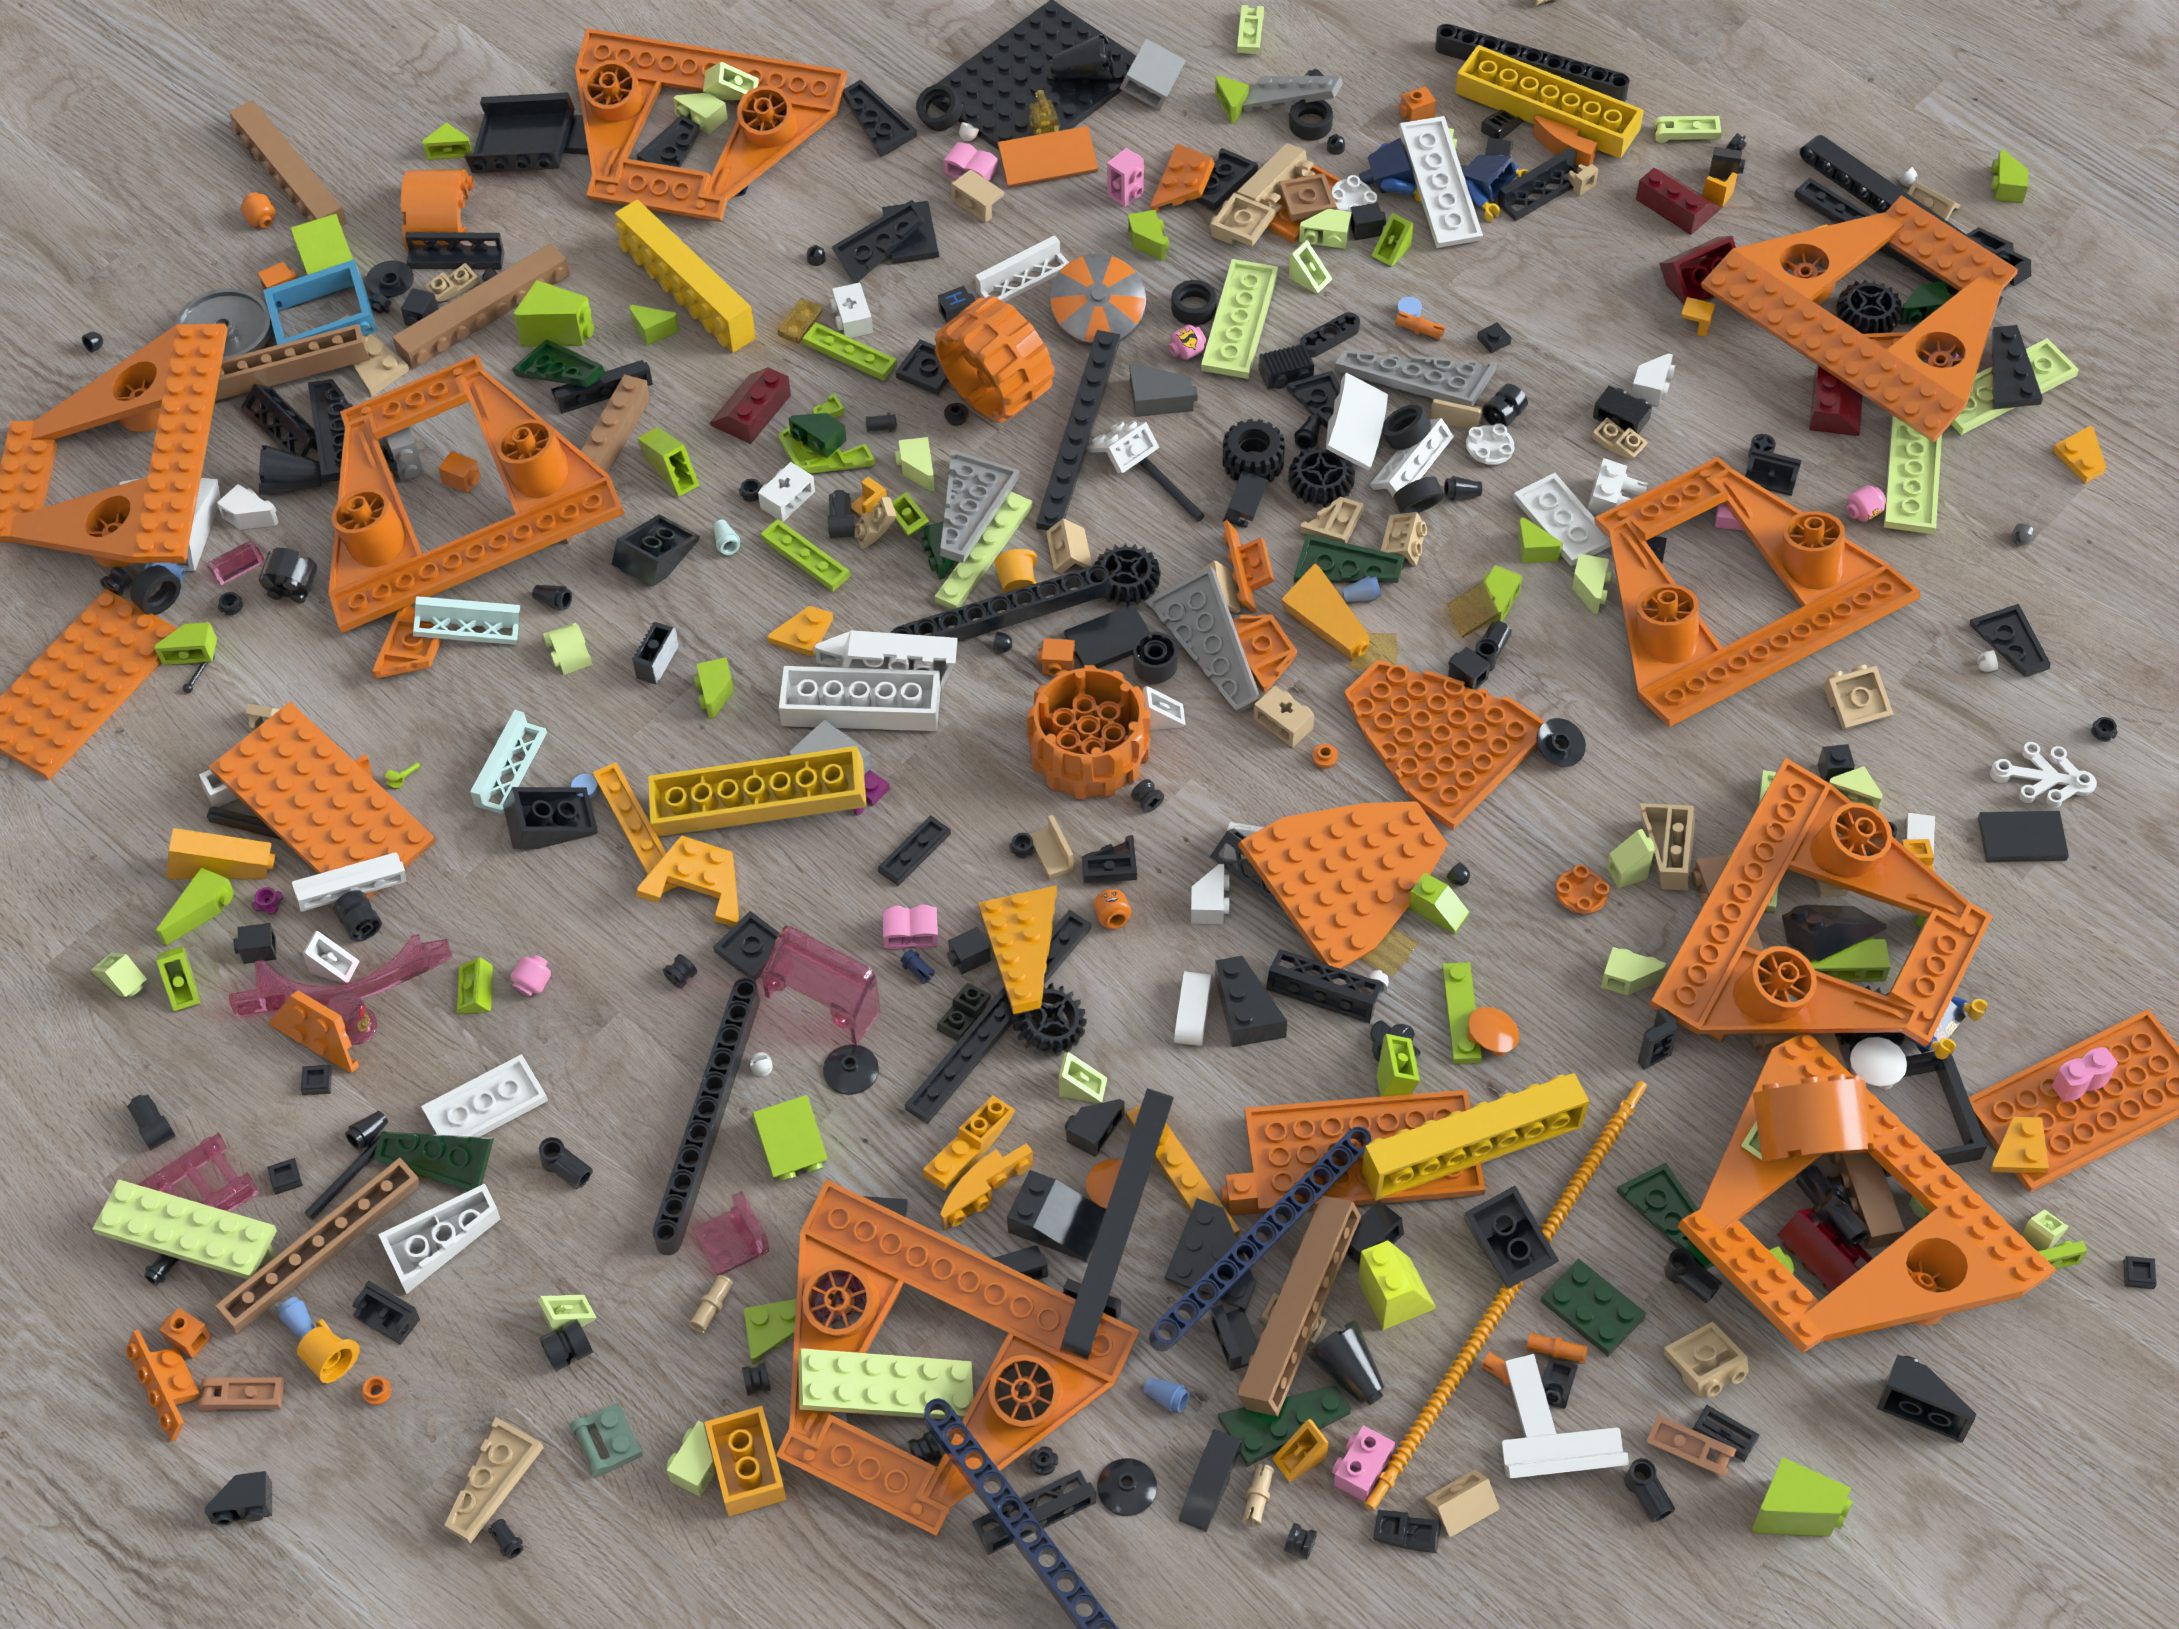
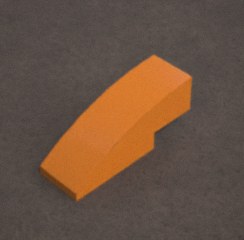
[1532,115,1598,167]

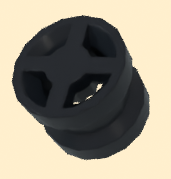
[1748,434,1776,459]
[100,566,133,596]
[1131,779,1164,813]
[663,954,698,989]
[742,1362,771,1396]
[908,1431,942,1462]
[1284,1523,1317,1560]

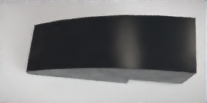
[1967,227,2031,286]
[1179,1429,1242,1532]

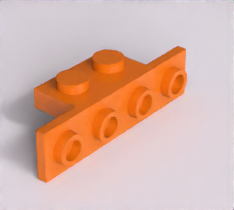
[1223,520,1275,613]
[126,1330,200,1442]

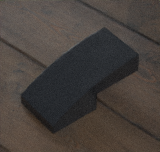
[1373,1510,1441,1553]

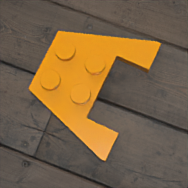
[635,835,739,927]

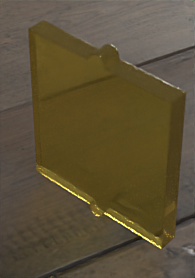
[1447,581,1500,638]
[1351,633,1399,669]
[1363,927,1418,976]

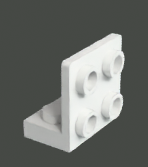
[1087,421,1159,473]

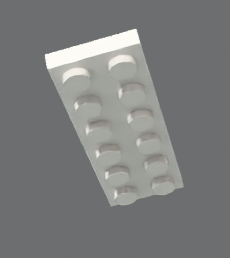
[1398,116,1483,248]

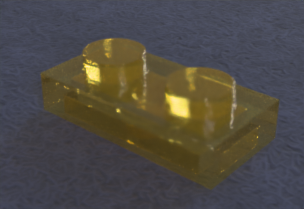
[777,297,823,344]

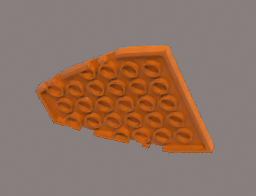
[1344,660,1545,830]
[1238,801,1448,969]

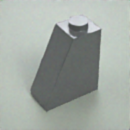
[1129,364,1198,417]

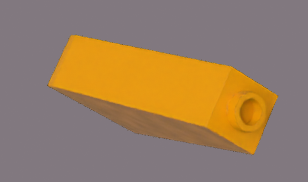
[1281,564,1370,661]
[166,828,275,879]

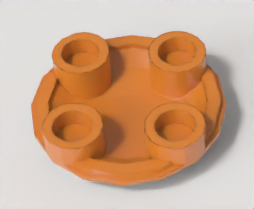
[1555,864,1610,914]
[1467,1007,1520,1057]
[1086,1159,1123,1210]

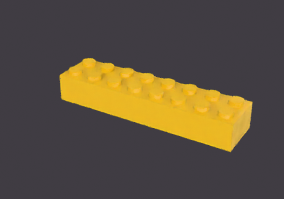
[1455,45,1644,159]
[615,199,756,353]
[648,746,866,837]
[1361,1073,1589,1201]

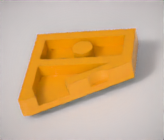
[2052,425,2106,484]
[767,606,833,657]
[1990,1117,2049,1173]

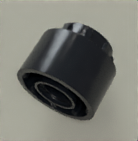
[1133,632,1178,683]

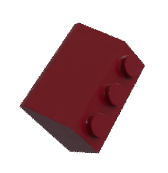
[1636,168,1721,235]
[1659,236,1736,305]
[1809,365,1863,436]
[710,367,791,444]
[1777,1208,1873,1293]

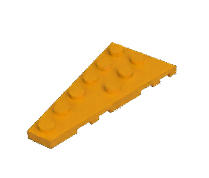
[978,885,1058,1014]

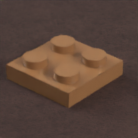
[1279,173,1337,221]

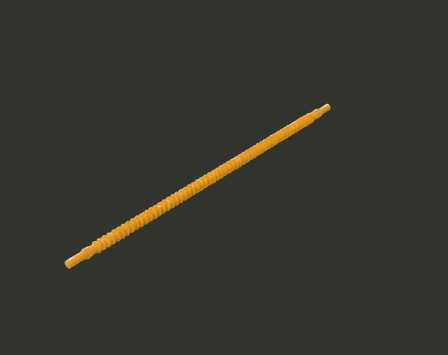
[1364,1081,1647,1511]

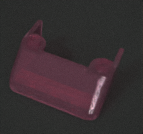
[761,926,881,1045]

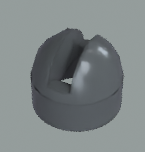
[2012,523,2035,545]

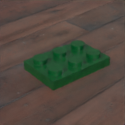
[1540,1258,1647,1357]

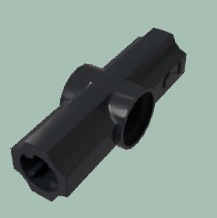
[1796,1165,1869,1247]

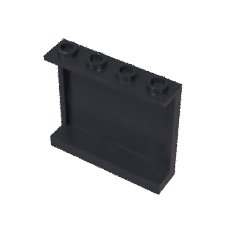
[464,92,575,173]

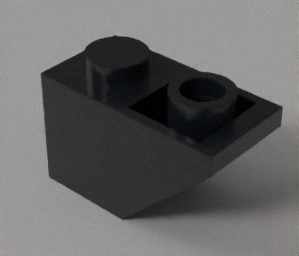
[205,1471,272,1526]

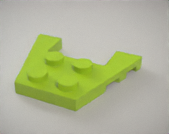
[778,393,875,474]

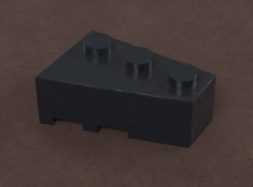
[1215,956,1287,1047]

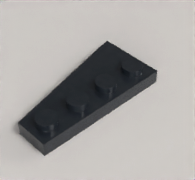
[843,80,917,157]

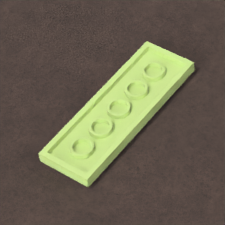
[1201,259,1278,379]
[1951,338,2079,435]
[1883,415,1942,534]
[92,1180,277,1279]
[798,1349,973,1420]

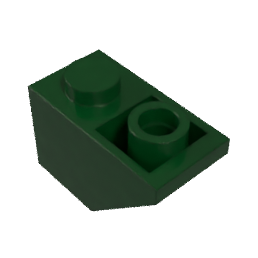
[1899,282,1950,324]
[788,413,847,459]
[920,521,955,580]

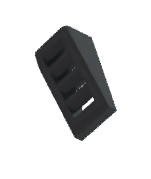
[1481,110,1524,139]

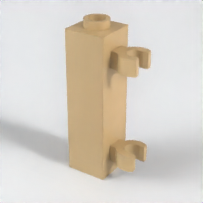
[1237,143,1315,213]

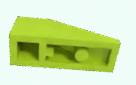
[156,867,234,946]
[1810,937,1890,982]

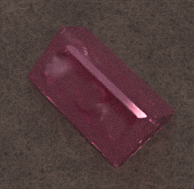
[206,541,265,585]

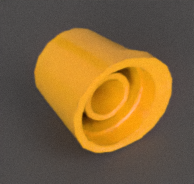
[994,549,1037,593]
[297,1319,360,1384]

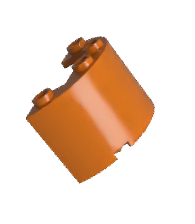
[401,169,474,252]
[1753,1074,1876,1162]

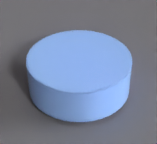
[1397,297,1422,317]
[571,774,599,800]

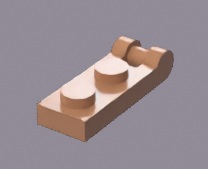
[198,1377,284,1412]
[1646,1414,1737,1477]

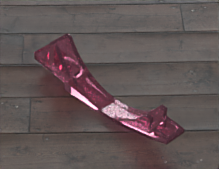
[229,934,452,1017]

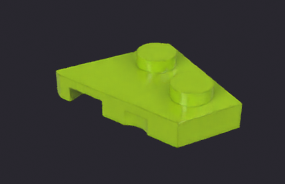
[744,1299,796,1364]

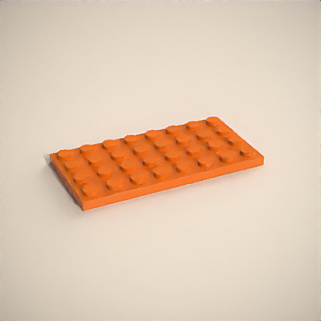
[0,589,178,780]
[209,702,436,899]
[1968,1008,2179,1194]
[1244,1090,1485,1214]

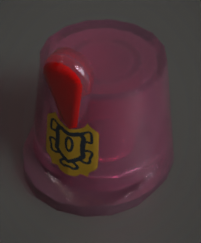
[327,991,378,1045]

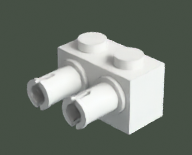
[1586,459,1648,517]

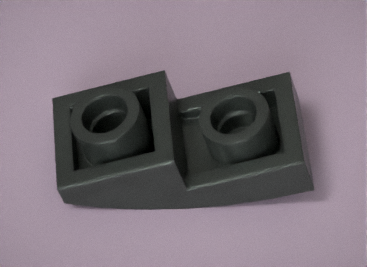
[937,982,991,1041]

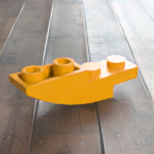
[922,1095,1015,1191]
[940,1143,1034,1230]

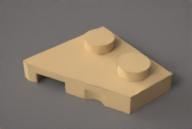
[1300,497,1364,543]

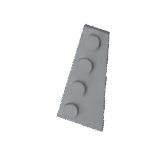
[1242,75,1343,112]

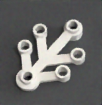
[1990,742,2097,808]

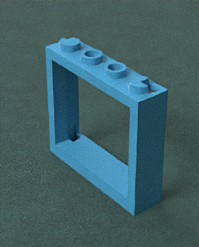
[263,259,378,345]

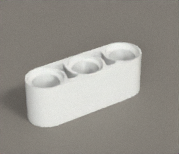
[1174,971,1212,1046]

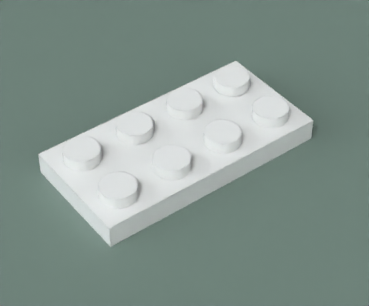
[1513,473,1611,566]
[421,1054,548,1137]

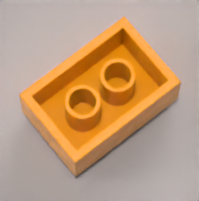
[704,1406,787,1517]

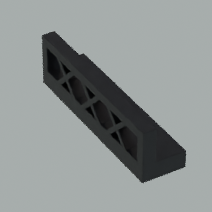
[1497,147,1578,221]
[405,232,505,270]
[551,360,653,414]
[241,384,317,457]
[1210,828,1285,912]
[1266,949,1383,1024]
[972,1470,1096,1555]

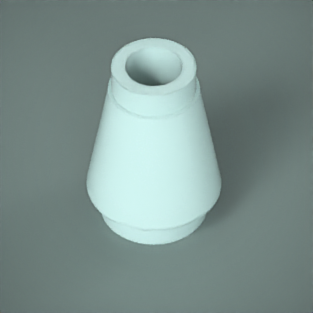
[713,520,740,555]

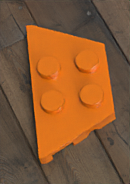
[1150,144,1214,213]
[372,605,442,678]
[1233,614,1297,694]
[269,990,359,1073]

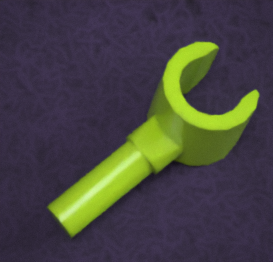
[385,762,421,789]

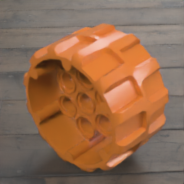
[934,296,1055,423]
[1027,665,1150,800]

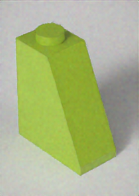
[637,427,700,497]

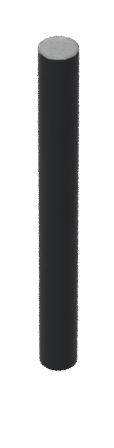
[1138,457,1205,522]
[304,1131,385,1220]

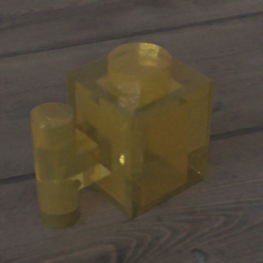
[1029,90,1059,135]

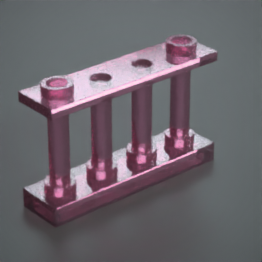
[136,1133,259,1256]

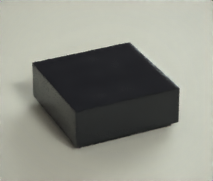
[301,1065,332,1095]
[267,1158,303,1195]
[2123,1256,2157,1289]

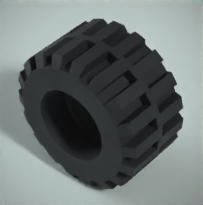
[1222,419,1285,482]

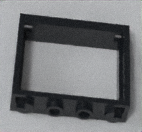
[1850,1051,1987,1177]

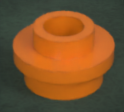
[1312,744,1338,769]
[361,1376,392,1405]

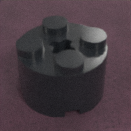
[259,548,317,603]

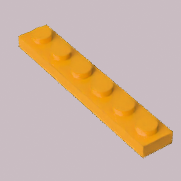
[592,762,678,893]
[1126,1104,1240,1236]

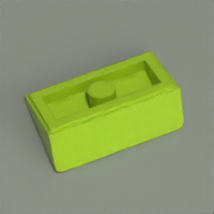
[457,957,493,1014]

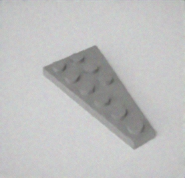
[1334,350,1497,407]
[940,450,1020,563]
[1145,567,1261,713]

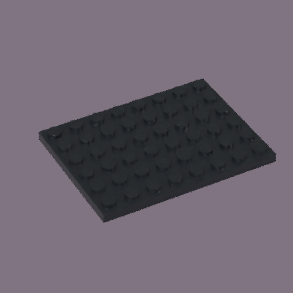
[932,0,1136,150]

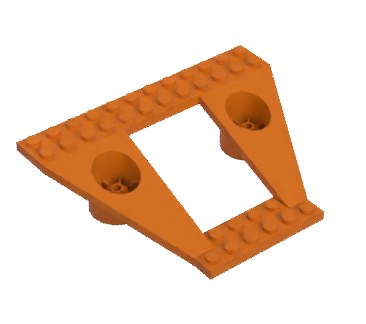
[575,28,848,222]
[1701,195,2017,443]
[0,324,228,568]
[328,354,625,633]
[1594,457,1920,727]
[1648,758,1993,1047]
[1677,1033,2056,1354]
[776,1179,1140,1536]

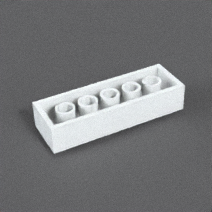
[779,666,941,731]

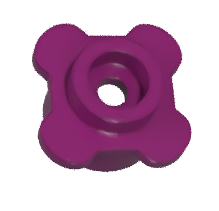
[252,887,283,914]

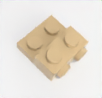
[1209,193,1275,247]
[1822,665,1894,730]
[1664,1321,1749,1399]

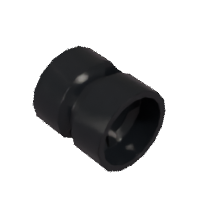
[1482,384,1528,428]
[333,890,382,942]
[539,1319,593,1372]

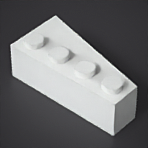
[842,630,958,692]
[378,1184,501,1294]

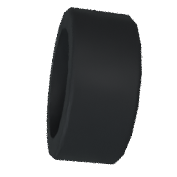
[916,84,962,131]
[1289,99,1333,140]
[1171,280,1217,326]
[1382,405,1431,450]
[1393,476,1444,514]
[130,565,181,615]

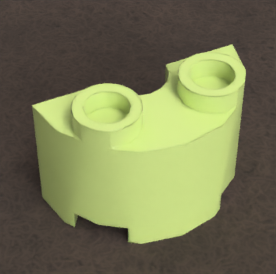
[542,623,593,675]

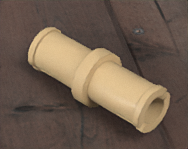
[689,1275,733,1333]
[1242,1464,1274,1527]

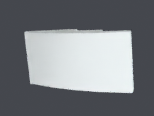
[1326,373,1388,471]

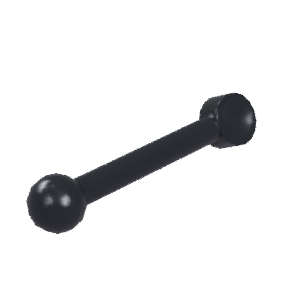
[183,655,215,693]

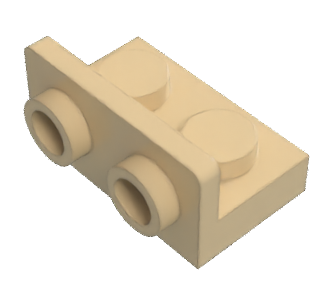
[1381,512,1427,566]

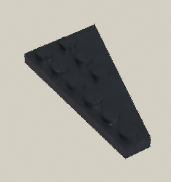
[308,379,398,482]

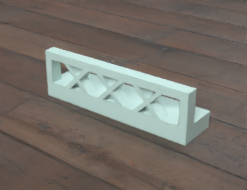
[413,596,520,645]
[470,710,547,815]

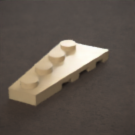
[339,314,409,397]
[444,1417,544,1544]

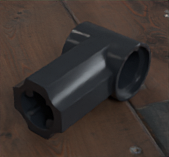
[828,490,855,538]
[1475,620,1512,671]
[127,1095,176,1151]
[539,1137,593,1190]
[1664,1248,1723,1303]
[1624,1458,1676,1522]

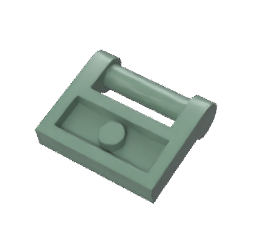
[569,1403,643,1477]

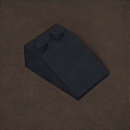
[611,514,700,587]
[503,787,598,849]
[1782,905,1887,962]
[1007,1170,1106,1262]
[1464,1186,1559,1289]
[1876,1355,1976,1443]

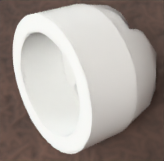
[959,122,979,141]
[1897,167,1918,188]
[1977,650,1998,672]
[1367,970,1389,994]
[750,1052,773,1077]

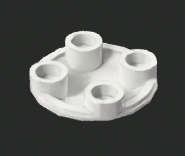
[1331,175,1377,212]
[1466,424,1515,465]
[1850,1037,1907,1090]

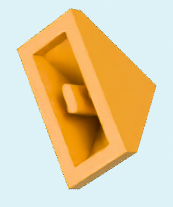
[1272,1419,1329,1482]

